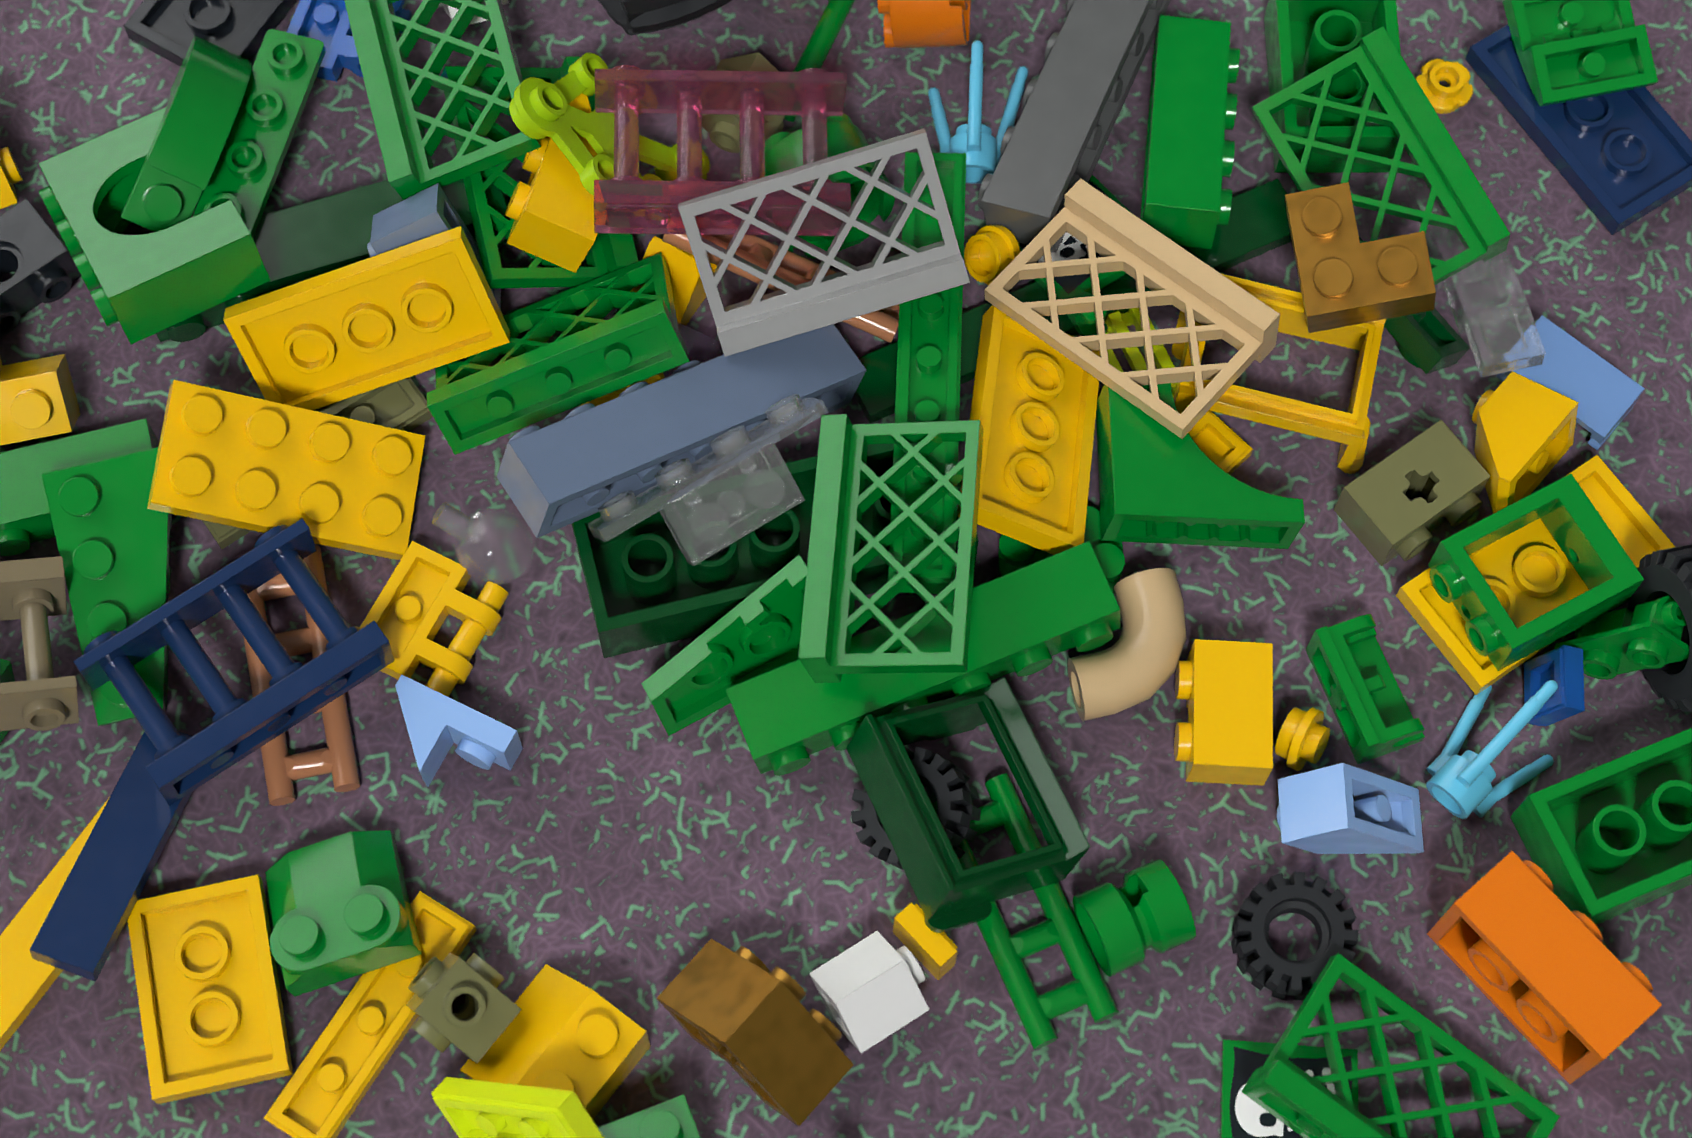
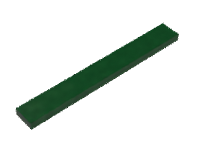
[854,178,1292,424]

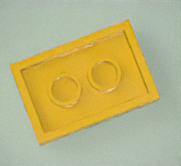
[127,874,293,1104]

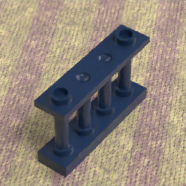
[73,519,394,806]

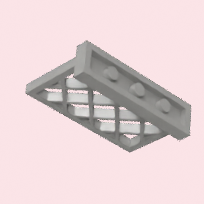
[678,128,970,357]

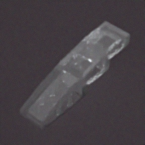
[1406,179,1546,378]

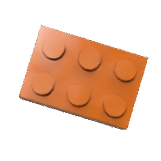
[1427,851,1662,1084]

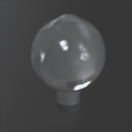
[432,502,533,585]

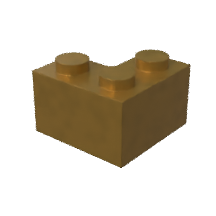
[1285,182,1436,333]
[657,938,854,1126]

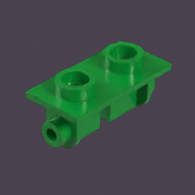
[1554,596,1690,680]

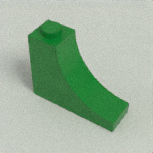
[1096,383,1305,549]

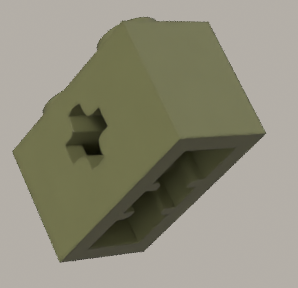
[1334,420,1490,566]

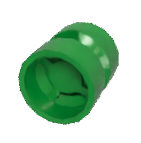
[1072,859,1196,977]

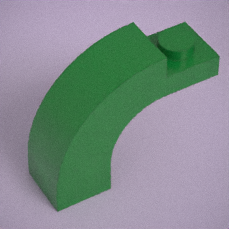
[121,36,252,232]

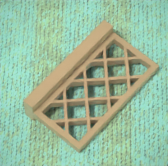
[984,178,1280,439]

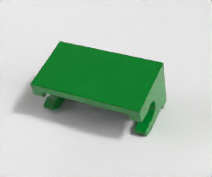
[1306,614,1425,765]

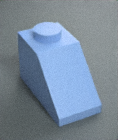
[1277,763,1424,854]

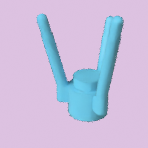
[928,40,1029,184]
[1426,680,1558,819]

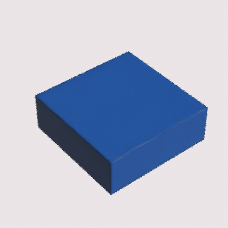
[1524,645,1585,726]

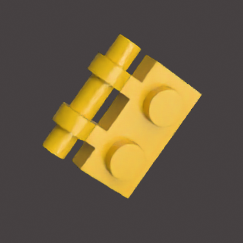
[360,541,509,697]

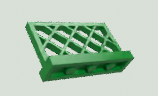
[344,0,541,200]
[1252,26,1511,285]
[441,56,638,289]
[427,252,690,455]
[798,414,984,683]
[1241,953,1560,1138]

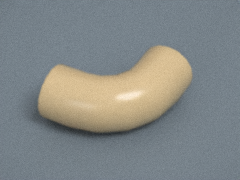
[1068,568,1187,721]

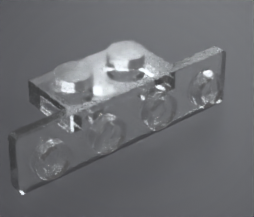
[588,394,828,566]

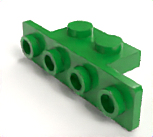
[193,29,326,238]

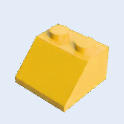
[460,964,651,1120]

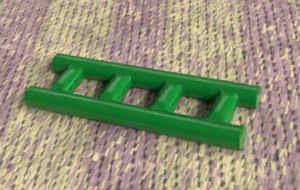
[931,773,1119,1050]

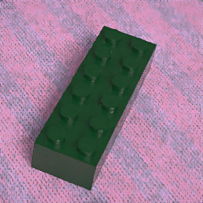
[571,444,979,658]

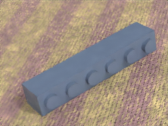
[497,324,866,538]

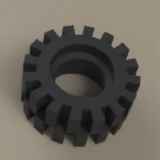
[851,747,981,870]
[1231,872,1359,1001]

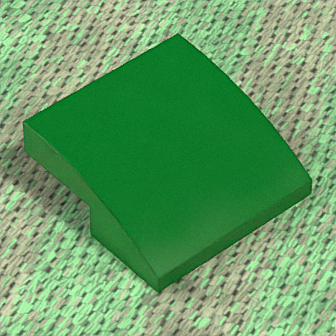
[1503,0,1658,107]

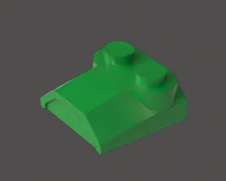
[265,830,422,997]

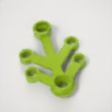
[509,52,710,217]

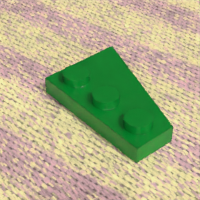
[641,554,807,736]

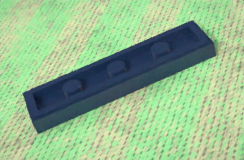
[29,731,193,982]

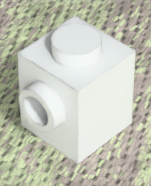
[809,931,929,1054]

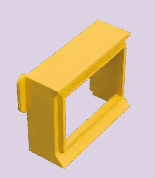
[1171,273,1387,474]

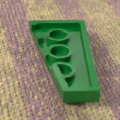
[41,447,172,726]

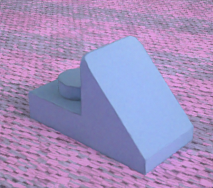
[395,674,523,787]

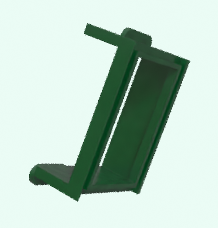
[846,677,1091,933]

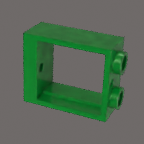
[1428,474,1644,671]

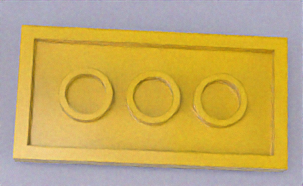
[223,226,510,410]
[957,305,1100,555]
[147,380,425,560]
[1396,455,1675,695]

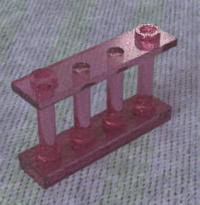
[594,65,851,236]

